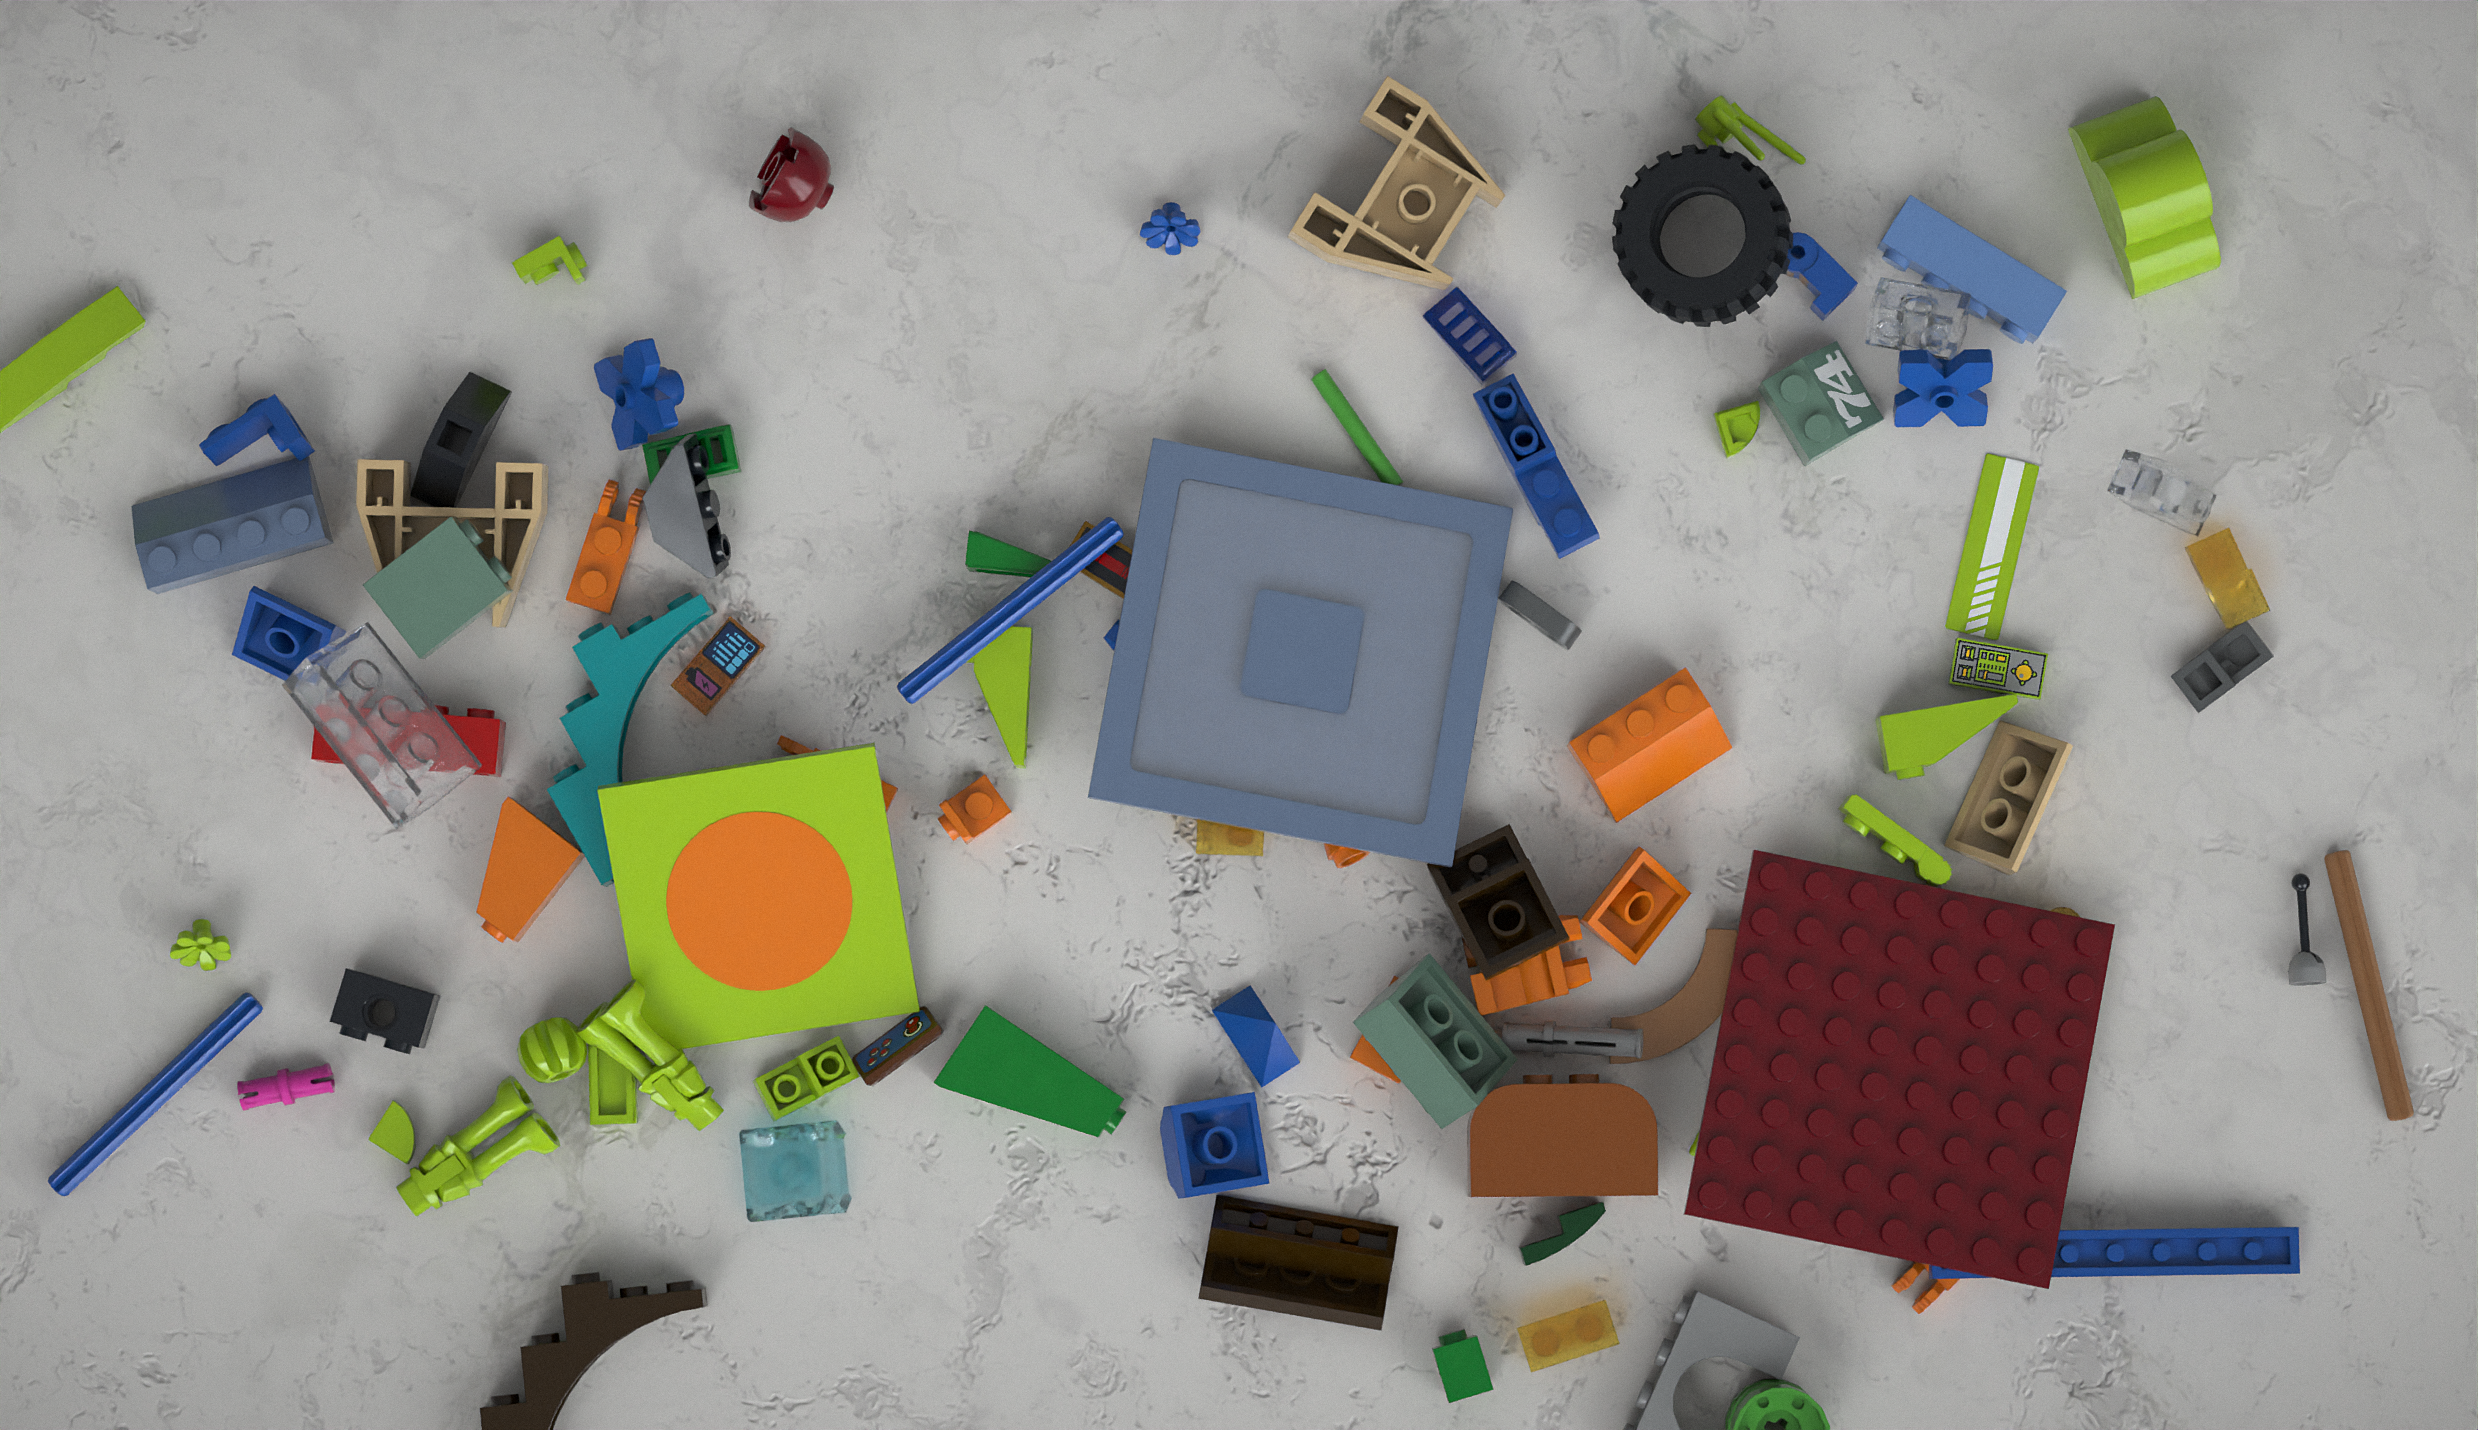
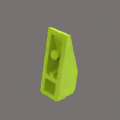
[966,626,1033,768]
[1875,694,2018,780]

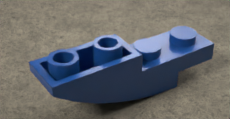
[1473,373,1600,559]

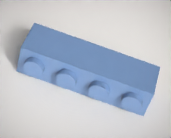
[1877,195,2067,344]

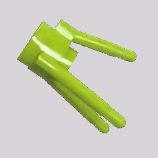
[1695,95,1806,165]

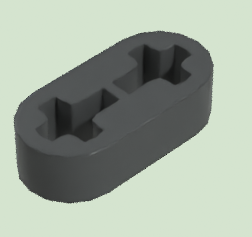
[1498,580,1582,650]

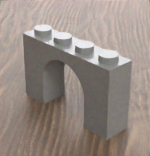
[1623,1290,1800,1430]

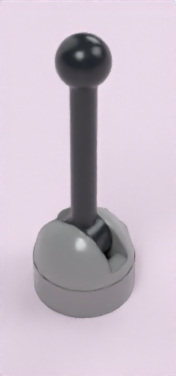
[2288,873,2327,986]

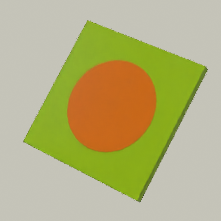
[597,742,920,1055]

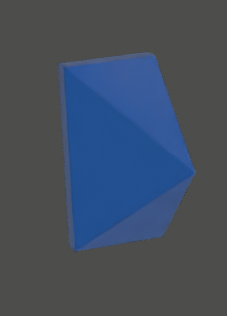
[1212,985,1300,1088]

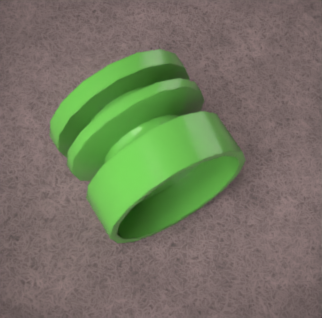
[1725,1379,1830,1430]

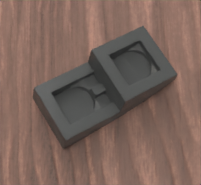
[2170,619,2274,713]

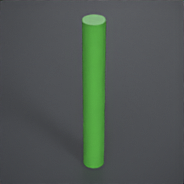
[1311,369,1403,486]

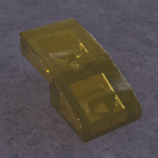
[2184,528,2270,630]

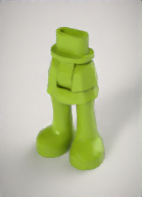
[576,979,724,1131]
[396,1075,561,1217]

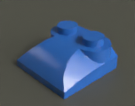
[1160,1092,1270,1199]

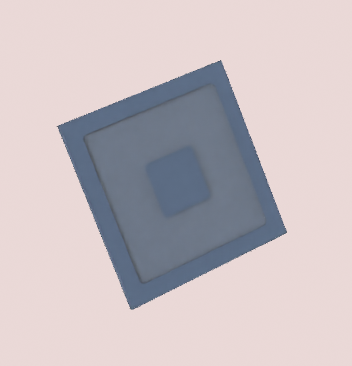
[1087,438,1513,867]

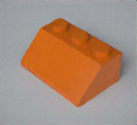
[1567,667,1732,823]

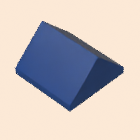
[232,586,346,695]

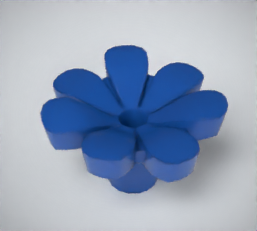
[1140,202,1200,255]

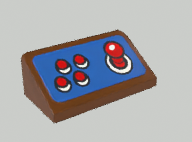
[852,1006,944,1086]

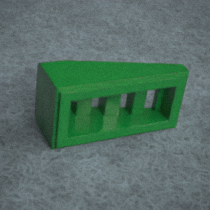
[642,424,742,485]
[965,530,1051,578]

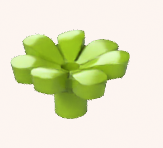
[170,919,231,971]

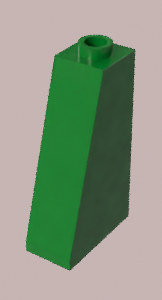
[933,1005,1127,1137]

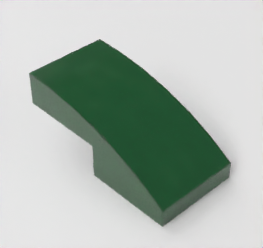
[1518,1202,1606,1266]

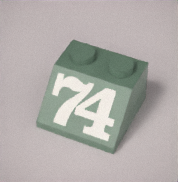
[1758,341,1884,466]

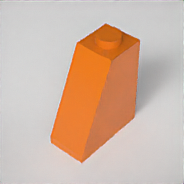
[476,796,585,943]

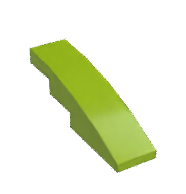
[0,286,146,433]

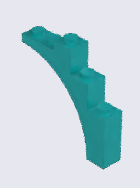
[547,592,714,887]

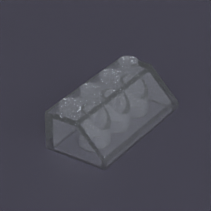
[282,622,482,829]

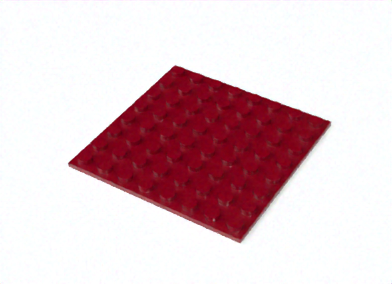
[1683,850,2115,1289]

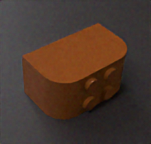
[1467,1074,1658,1197]

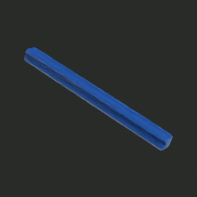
[897,517,1124,704]
[48,993,263,1196]

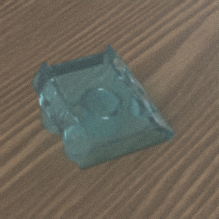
[739,1120,852,1222]

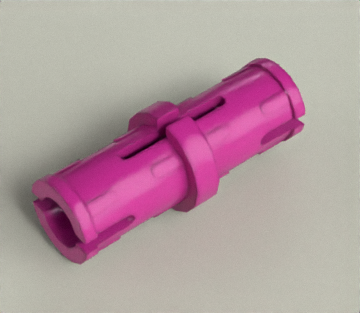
[237,1063,335,1111]

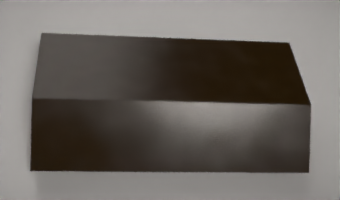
[1198,1195,1399,1331]

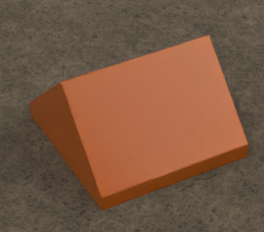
[1579,846,1692,965]

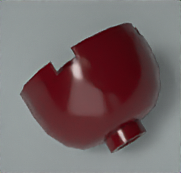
[749,127,834,222]

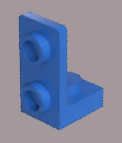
[199,394,315,466]

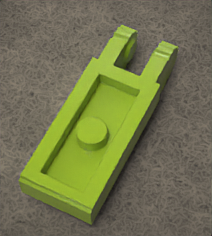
[1838,794,1953,887]

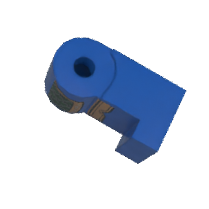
[1786,232,1858,321]

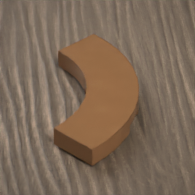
[1609,929,1737,1064]

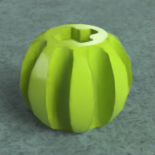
[517,1017,587,1083]

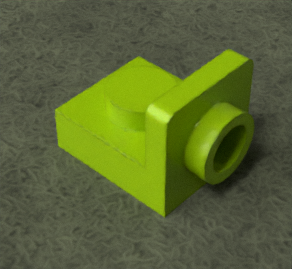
[511,236,588,285]

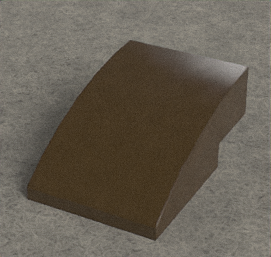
[1426,824,1570,981]

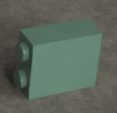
[363,517,513,659]

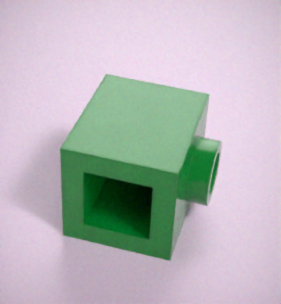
[1432,1329,1494,1403]

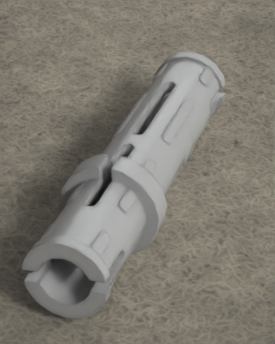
[1502,1021,1643,1058]

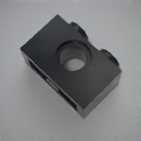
[330,968,441,1054]

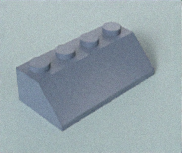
[131,456,334,594]

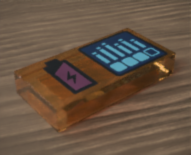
[670,616,766,716]

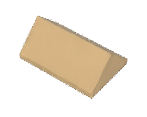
[1944,720,2073,876]

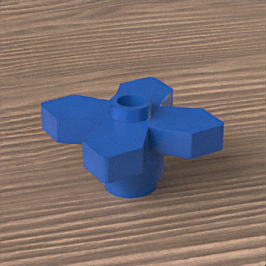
[594,338,684,451]
[1893,342,1993,427]

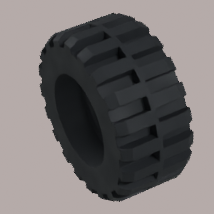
[1612,144,1793,327]

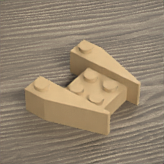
[1287,76,1505,291]
[356,459,549,628]

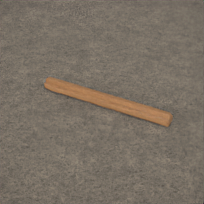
[2324,850,2414,1121]

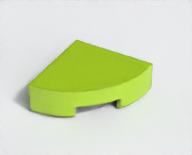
[1713,401,1760,459]
[368,1100,416,1164]

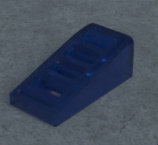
[1422,287,1518,386]

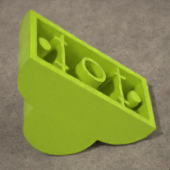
[2068,96,2221,299]

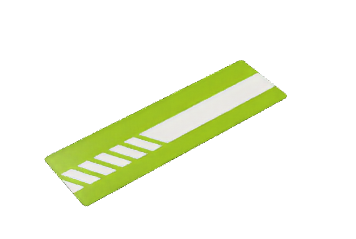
[1945,454,2039,640]

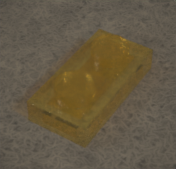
[1516,1299,1620,1373]

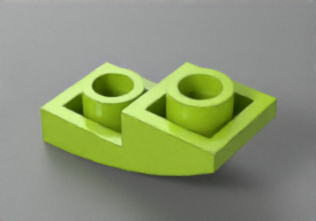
[753,1035,860,1122]

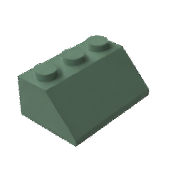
[1353,953,1518,1129]

